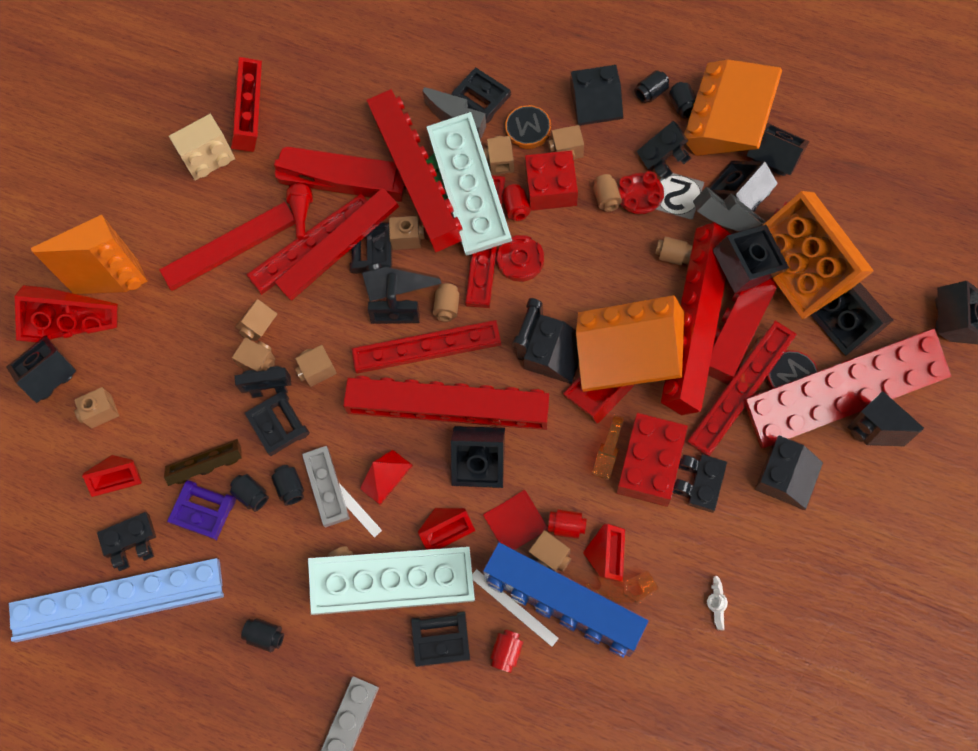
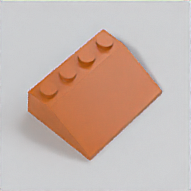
[684,60,782,156]
[762,191,874,319]
[31,214,148,294]
[576,295,684,392]

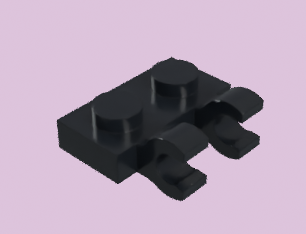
[637,121,691,179]
[234,366,291,398]
[673,454,727,513]
[97,512,156,571]

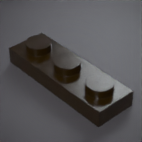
[164,439,242,486]

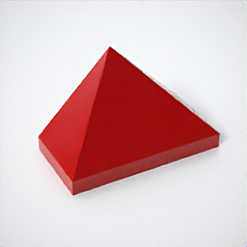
[360,450,413,505]
[82,455,142,497]
[418,508,475,550]
[583,524,625,582]

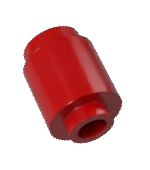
[502,184,531,221]
[548,509,587,539]
[490,629,524,673]

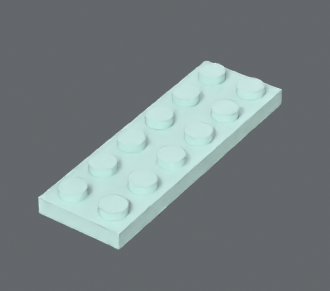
[427,112,512,256]
[308,547,475,615]

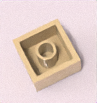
[169,114,235,180]

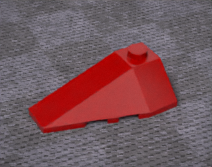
[15,285,118,342]

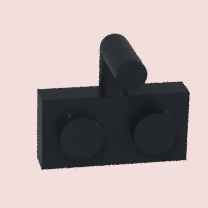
[368,273,420,324]

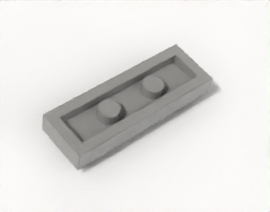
[302,446,350,528]
[321,677,379,751]

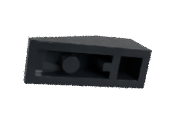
[362,262,441,301]

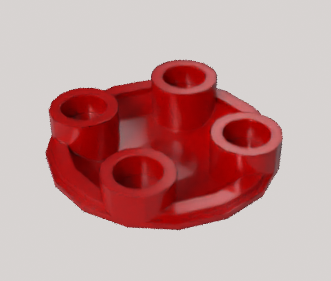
[618,171,664,214]

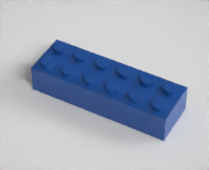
[483,542,649,658]

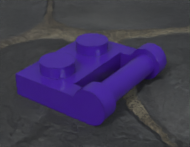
[167,480,236,540]

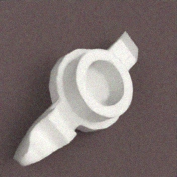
[707,576,728,630]

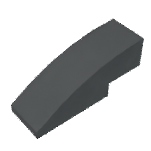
[423,87,486,140]
[693,187,766,232]

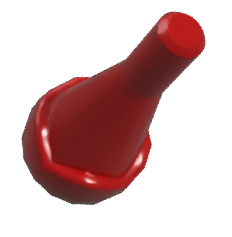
[286,183,313,240]

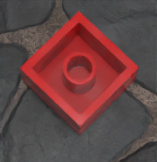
[525,150,578,211]

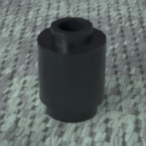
[634,70,669,103]
[669,82,696,118]
[271,465,304,506]
[230,474,269,512]
[241,618,284,652]

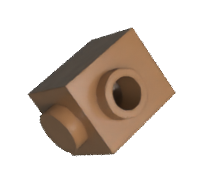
[548,125,584,159]
[484,136,514,175]
[389,216,425,250]
[235,299,277,341]
[232,337,276,372]
[295,345,337,387]
[74,387,119,429]
[529,530,571,572]

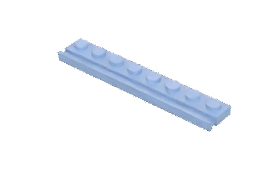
[9,558,224,642]

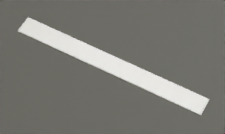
[339,483,382,537]
[472,569,559,646]

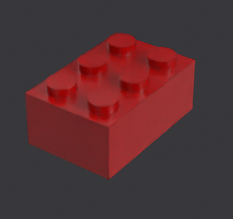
[617,413,688,507]

